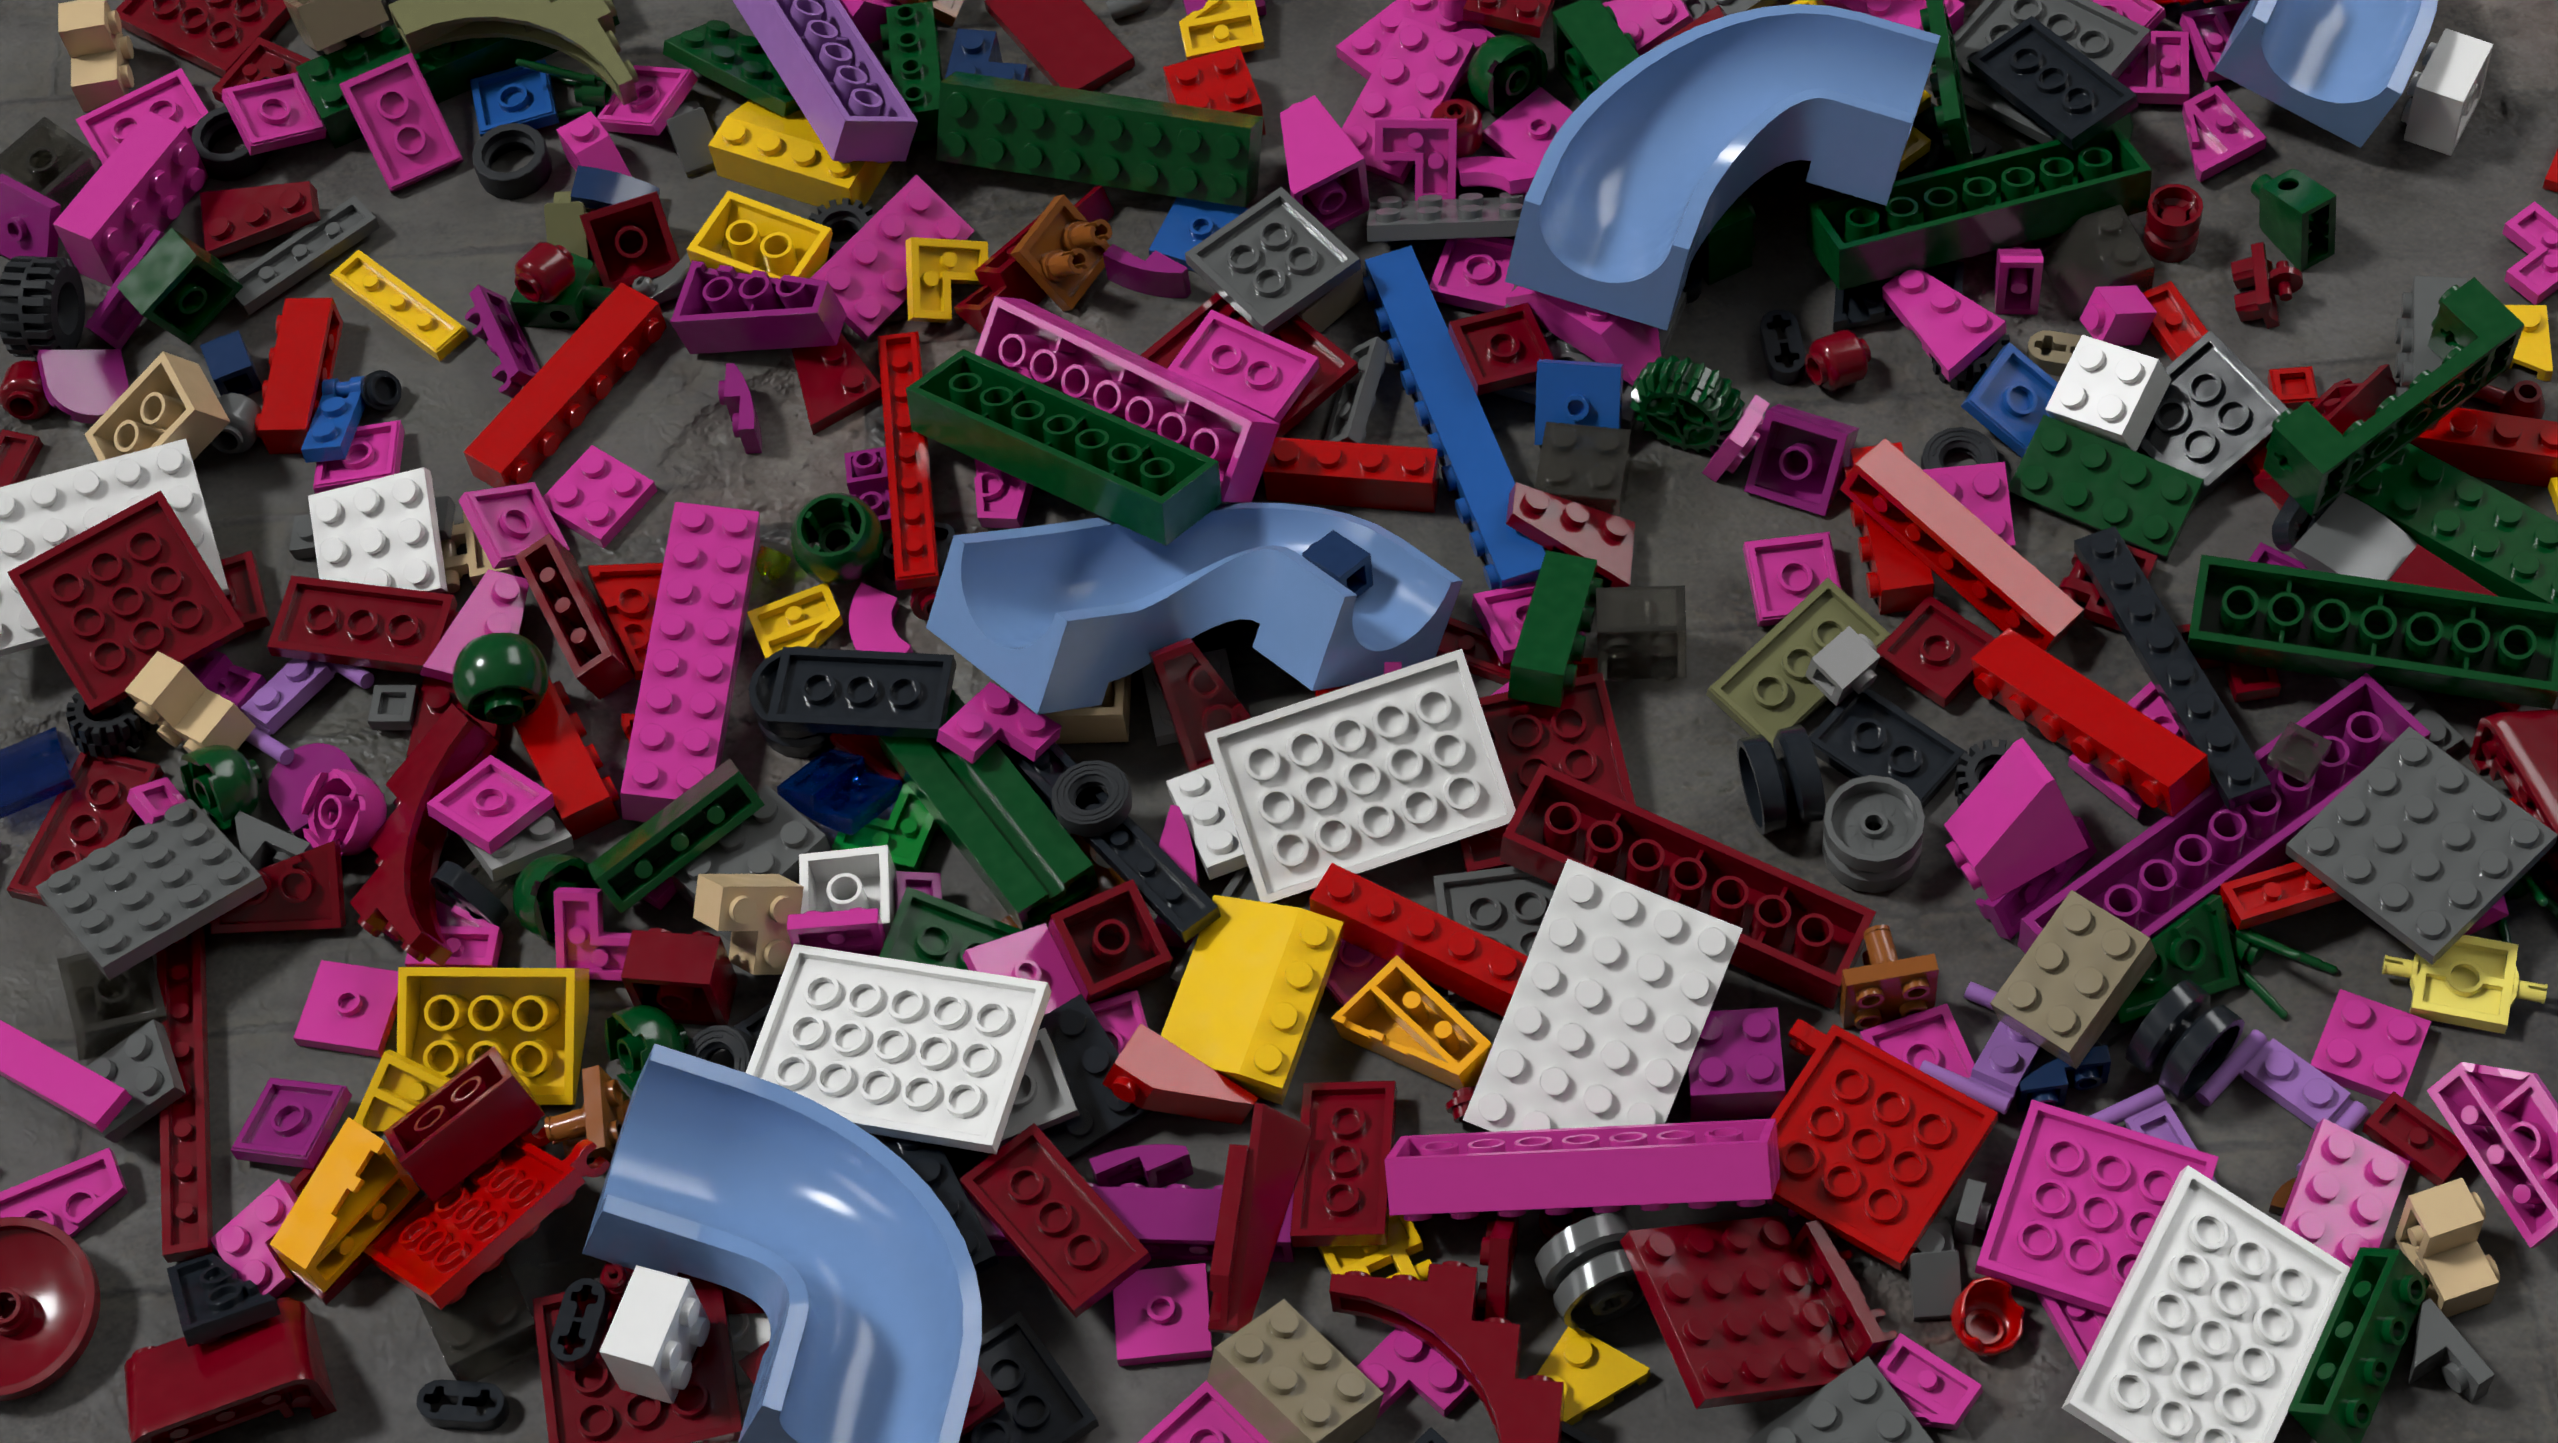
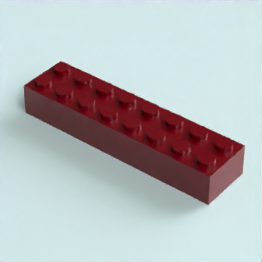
[1500,764,1876,1010]

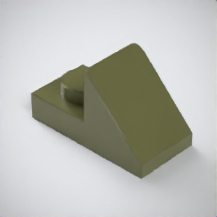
[544,191,596,260]

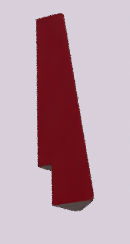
[954,185,1114,334]
[2253,364,2397,506]
[1208,1103,1311,1334]

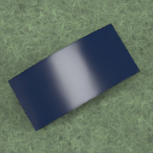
[570,166,660,209]
[2016,1045,2111,1112]

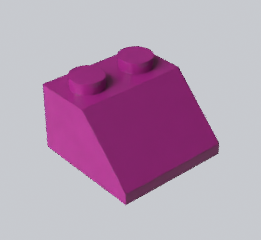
[1744,404,1859,516]

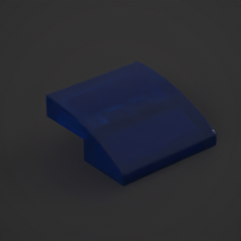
[0,727,76,819]
[777,748,902,836]

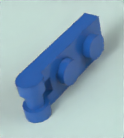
[301,376,366,463]

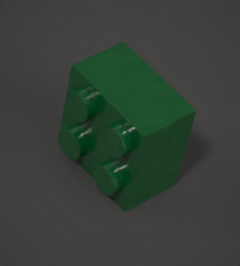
[117,228,243,345]

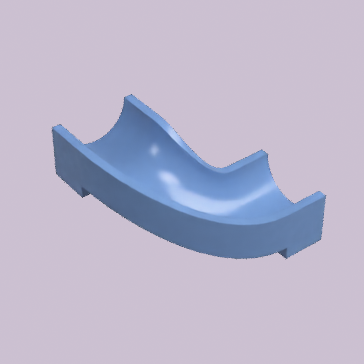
[2214,0,2438,148]
[1505,4,1941,331]
[926,502,1463,715]
[582,1043,982,1443]

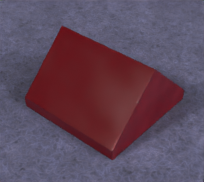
[579,191,680,290]

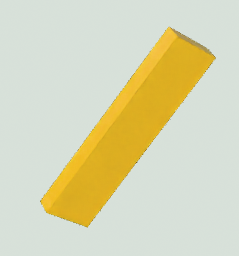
[329,250,469,362]

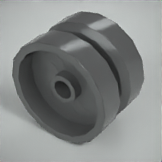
[1822,775,1925,893]
[1535,1213,1646,1329]

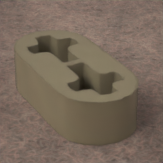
[2027,330,2093,376]

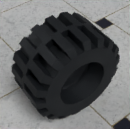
[0,256,86,358]

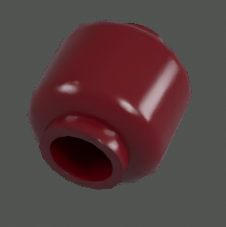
[1430,99,1483,158]
[514,242,576,303]
[1805,330,1871,391]
[0,360,52,420]

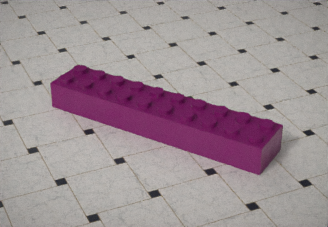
[2018,673,2431,954]

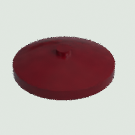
[0,1217,100,1402]

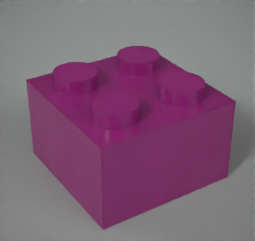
[1687,1007,1785,1121]

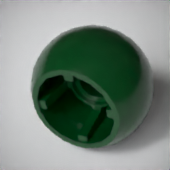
[790,493,884,585]
[453,632,548,725]

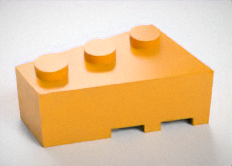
[1331,955,1492,1090]
[270,1117,420,1293]

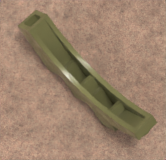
[388,0,639,105]

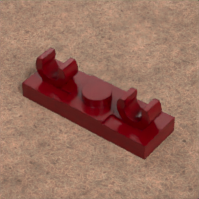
[1791,1220,1898,1366]

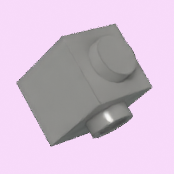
[1805,626,1881,706]

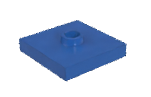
[470,59,560,137]
[1149,197,1249,272]
[1961,342,2058,458]
[1534,359,1623,450]

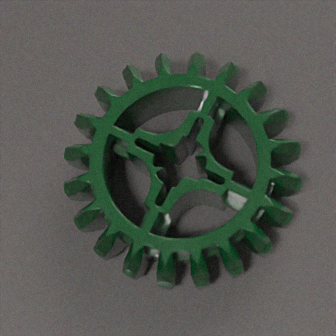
[1630,355,1745,454]

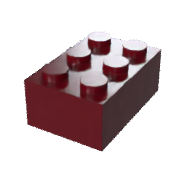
[384,1046,545,1202]

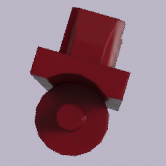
[2231,242,2303,329]

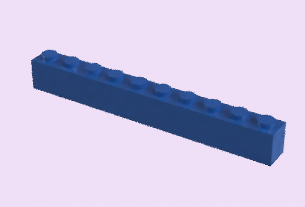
[1363,246,1545,590]

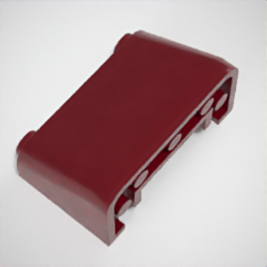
[2469,709,2558,903]
[124,1297,337,1443]

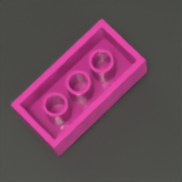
[53,111,209,287]

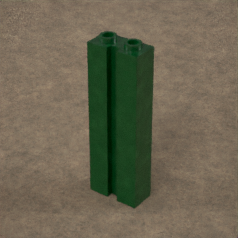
[877,689,1099,930]

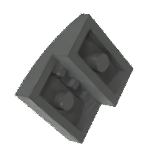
[2290,493,2418,581]

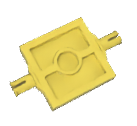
[2382,935,2548,1034]

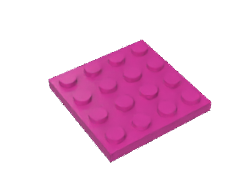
[1975,1099,2219,1315]

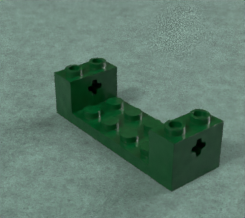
[2263,277,2524,516]

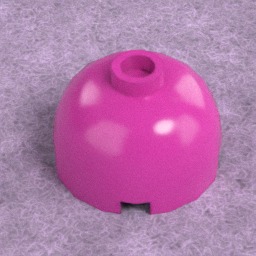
[301,769,387,856]

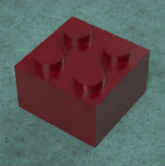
[1048,879,1173,1004]
[621,928,738,1026]

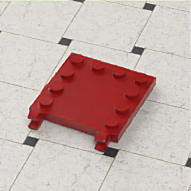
[1770,1019,1998,1271]
[363,1119,610,1310]

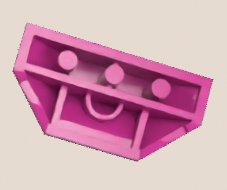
[1506,286,1661,386]
[2427,1062,2558,1248]

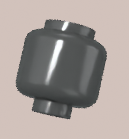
[211,393,262,454]

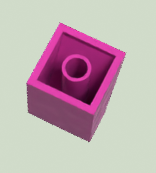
[1280,95,1370,231]
[1944,737,2089,902]

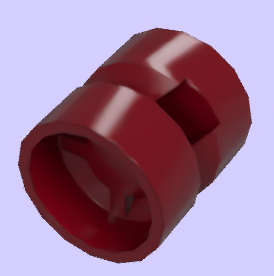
[2143,184,2203,263]

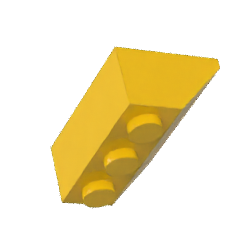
[686,191,833,279]

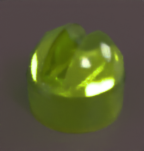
[755,545,793,580]

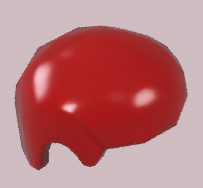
[1950,1276,2025,1358]

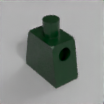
[2251,169,2336,272]
[510,252,614,330]

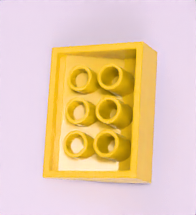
[708,100,892,209]
[1161,895,1343,1105]
[397,967,589,1105]

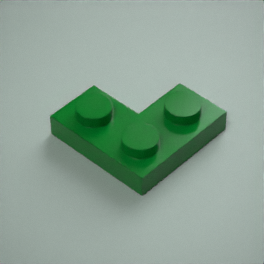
[832,784,938,872]

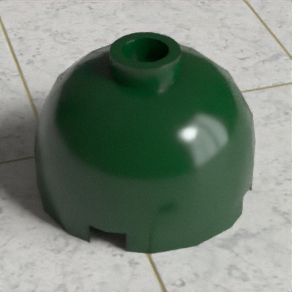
[1467,34,1548,117]
[180,745,263,833]
[512,853,603,943]
[605,1005,689,1096]

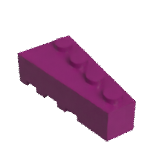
[670,260,847,354]

